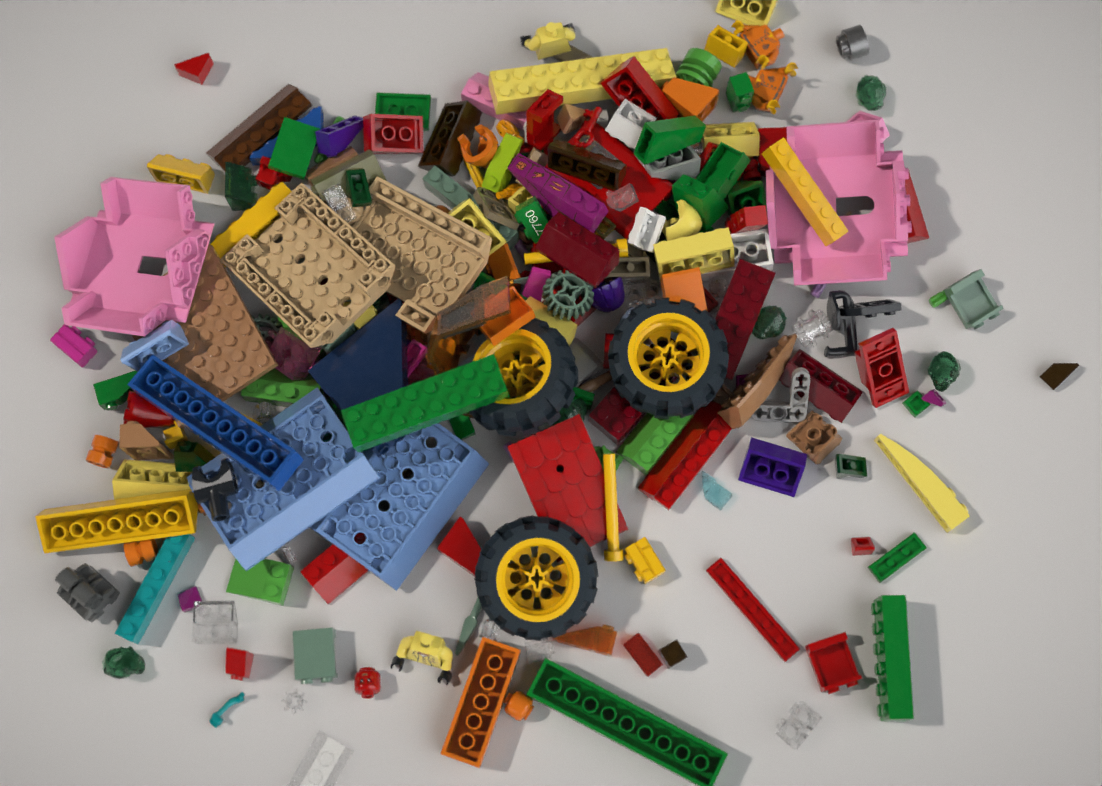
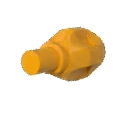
[496,119,525,145]
[496,183,523,200]

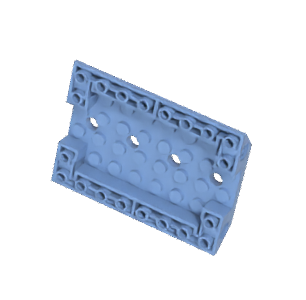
[187,387,380,571]
[309,423,489,591]

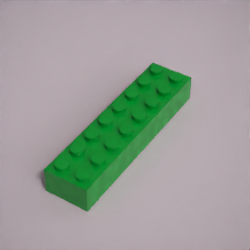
[341,354,510,452]

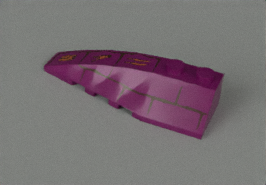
[508,153,609,233]

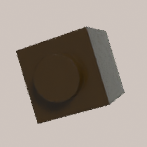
[658,640,687,669]

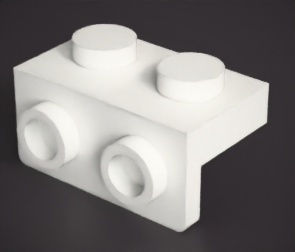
[627,207,666,253]

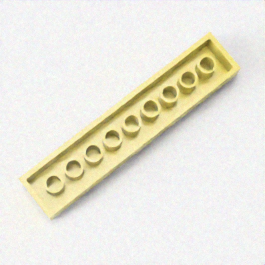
[488,48,676,115]

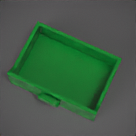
[695,142,751,200]

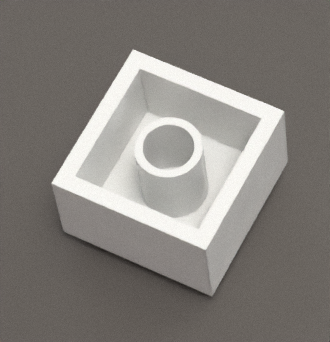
[605,99,657,149]

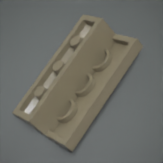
[607,241,650,277]

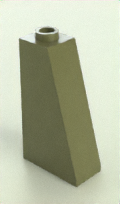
[310,149,387,201]

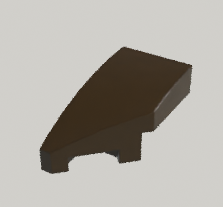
[1040,363,1079,390]

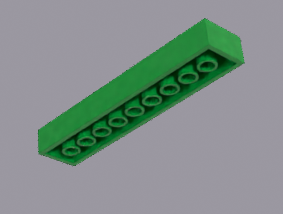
[527,658,728,786]

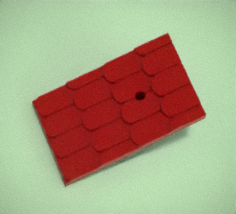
[507,414,628,562]

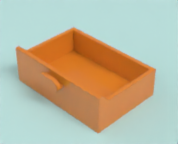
[471,286,536,346]

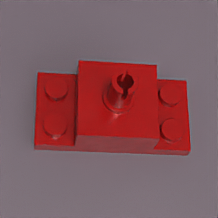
[854,328,909,408]

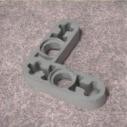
[752,367,810,422]

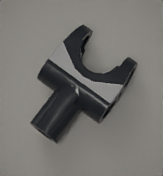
[192,458,239,521]

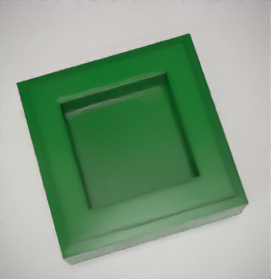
[902,390,930,418]

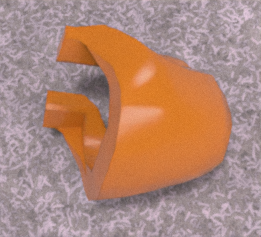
[458,124,499,168]

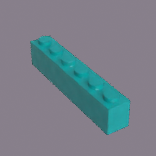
[114,534,195,644]

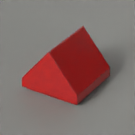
[851,537,875,556]

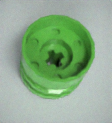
[675,48,722,87]

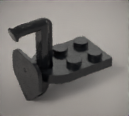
[824,290,902,357]

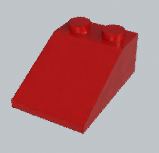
[363,114,424,154]

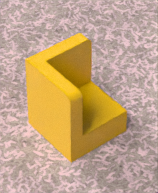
[163,421,188,450]

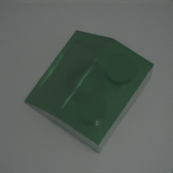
[225,162,258,211]

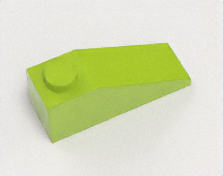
[481,133,523,193]

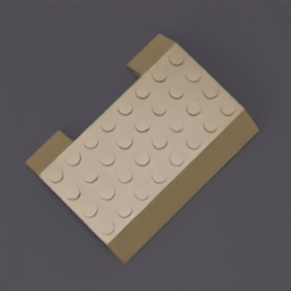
[352,176,492,334]

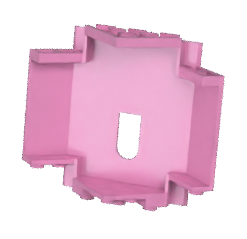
[766,120,912,286]
[54,177,215,336]

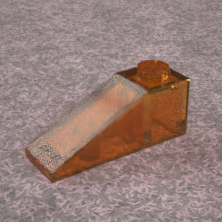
[553,624,617,657]

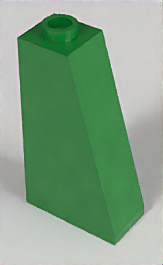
[634,116,706,165]

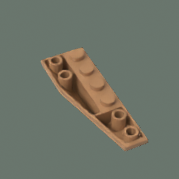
[717,333,797,429]

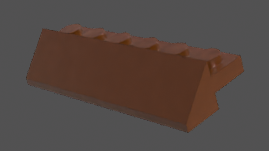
[206,84,312,176]

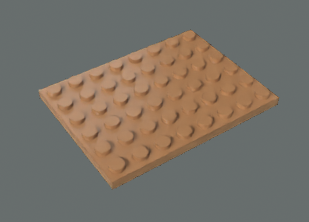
[132,244,278,429]

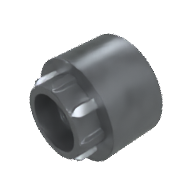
[836,24,869,60]

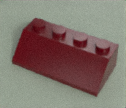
[535,212,619,288]
[779,349,863,423]

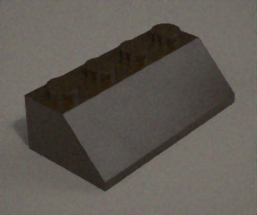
[418,101,483,176]
[547,140,627,192]

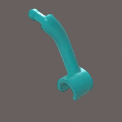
[209,692,245,728]

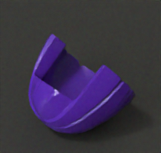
[588,277,625,313]

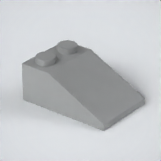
[635,146,701,180]

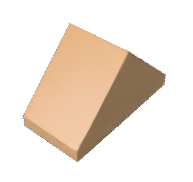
[557,103,587,134]

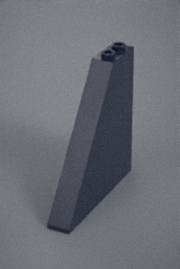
[308,298,408,457]

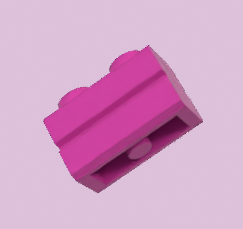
[50,324,97,367]

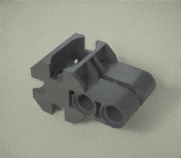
[55,563,120,622]

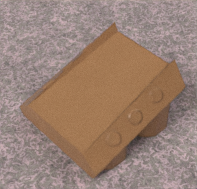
[786,410,842,464]

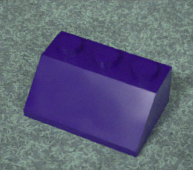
[738,437,807,497]

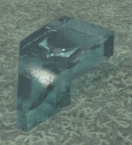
[701,471,732,511]

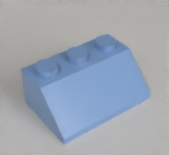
[120,320,189,372]

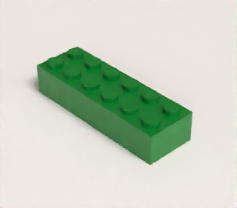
[871,595,914,721]

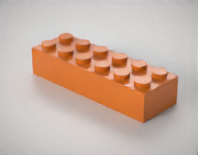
[440,637,521,768]

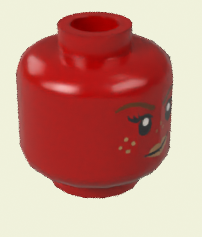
[354,667,381,699]

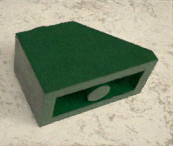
[174,441,215,472]

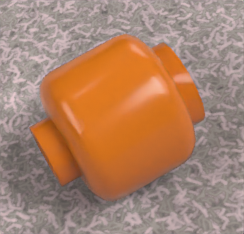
[503,690,534,721]

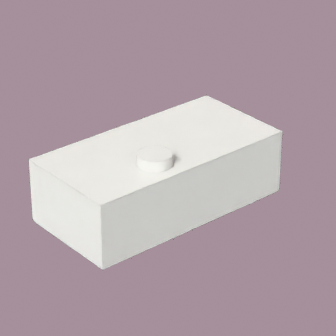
[701,229,773,282]

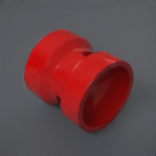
[743,159,762,181]

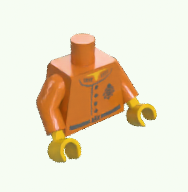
[731,20,784,70]
[748,62,798,114]

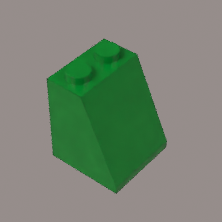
[672,174,728,231]

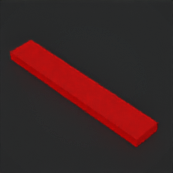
[706,558,800,662]

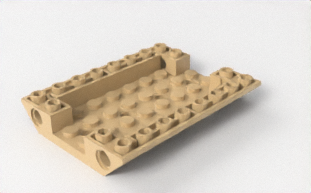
[220,182,396,348]

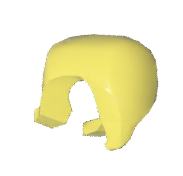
[662,199,702,241]

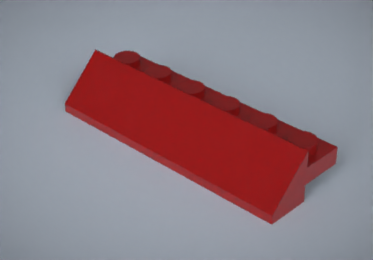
[637,401,732,511]

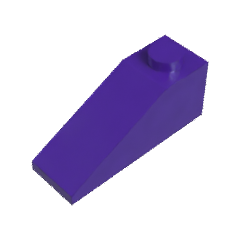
[315,115,363,157]

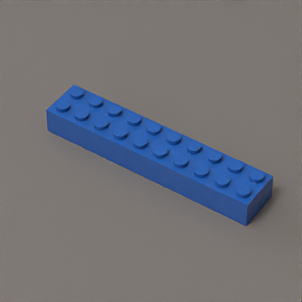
[127,354,304,492]

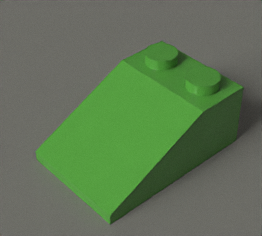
[226,559,294,606]

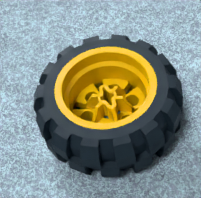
[608,297,729,420]
[457,318,578,437]
[475,515,599,641]

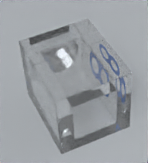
[524,638,555,664]

